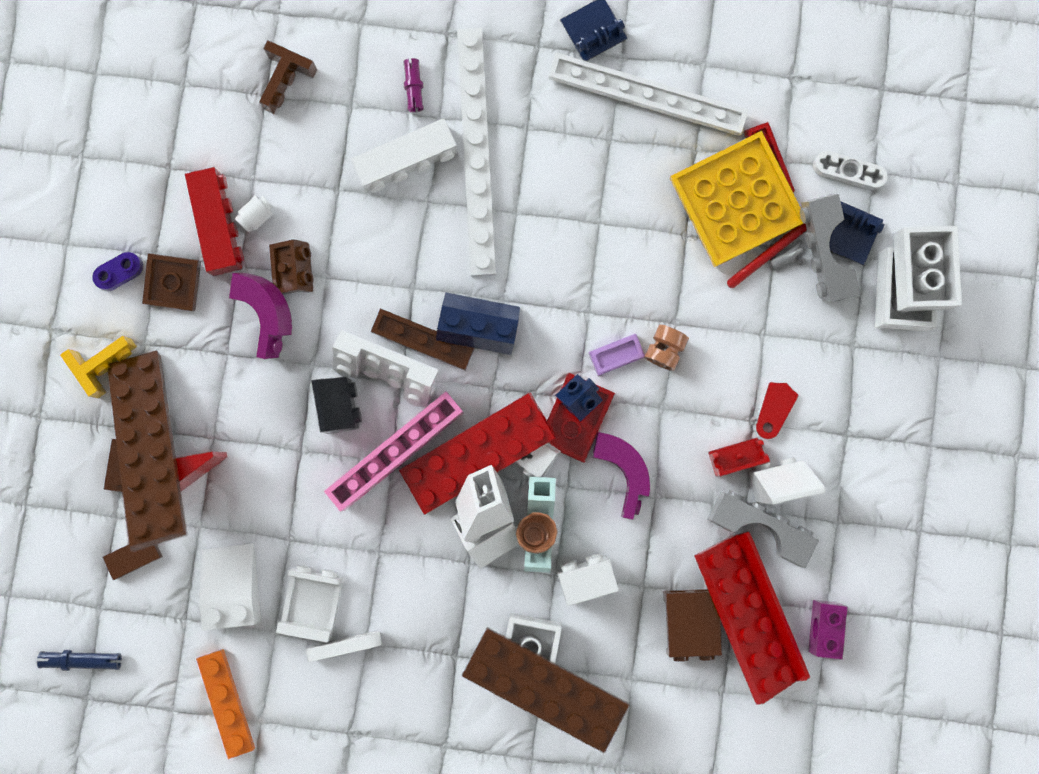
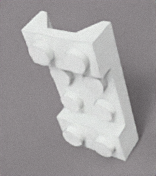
[332,330,438,408]

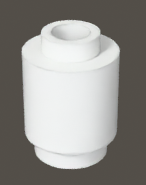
[235,196,273,233]

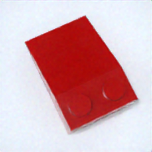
[176,451,227,491]

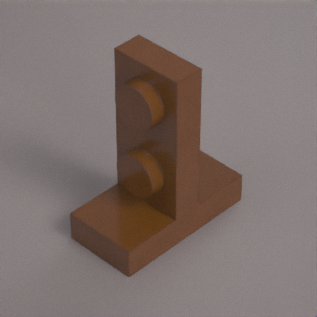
[259,40,317,114]

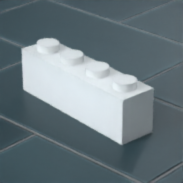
[351,118,458,192]

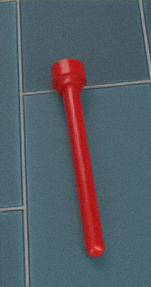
[727,223,807,288]

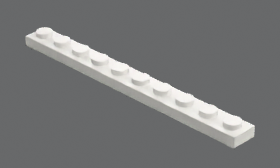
[457,28,496,277]

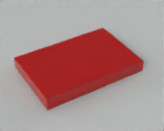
[547,372,615,463]

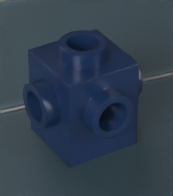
[555,374,603,422]

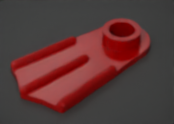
[756,382,799,439]

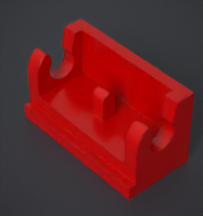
[708,437,770,476]

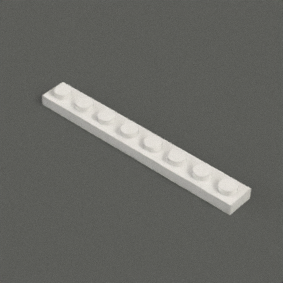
[548,53,748,136]

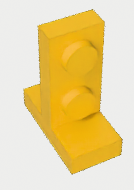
[60,336,137,398]

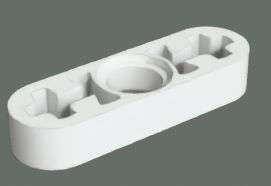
[813,151,887,191]
[305,631,382,662]

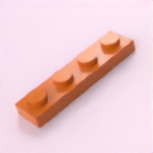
[196,649,255,759]

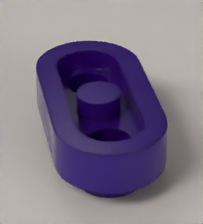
[92,252,143,291]

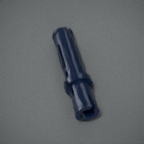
[37,650,122,671]

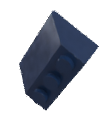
[436,292,520,355]

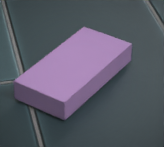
[589,334,645,376]

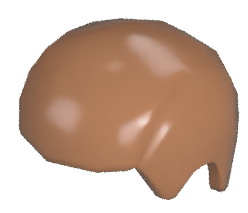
[516,512,558,554]

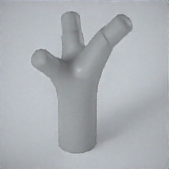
[769,239,804,269]

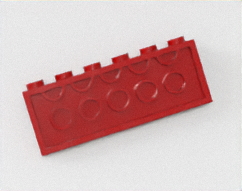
[694,531,810,705]

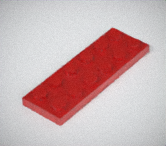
[399,392,557,515]

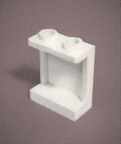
[276,565,344,643]

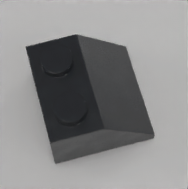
[311,377,362,434]

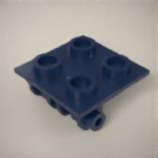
[560,0,628,61]
[829,201,885,266]

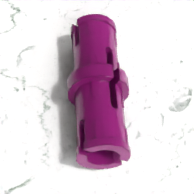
[403,58,424,112]

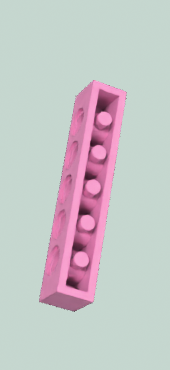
[324,391,464,512]

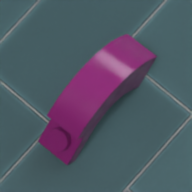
[229,273,292,359]
[592,432,650,520]

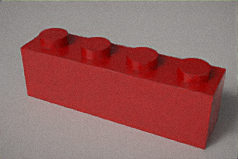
[184,167,244,276]

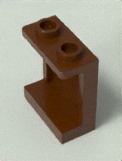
[663,589,722,662]

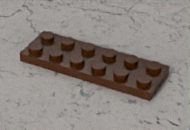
[462,627,629,754]

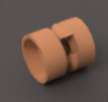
[644,324,689,371]

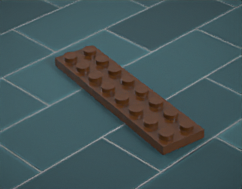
[108,350,187,551]

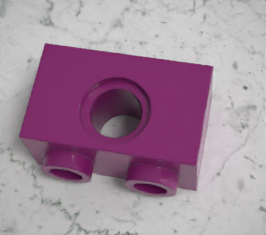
[808,600,848,660]

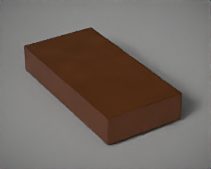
[103,544,163,580]

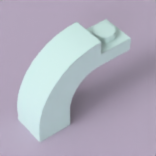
[524,477,556,573]

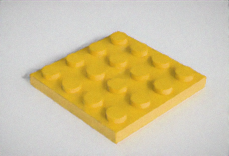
[670,131,803,268]

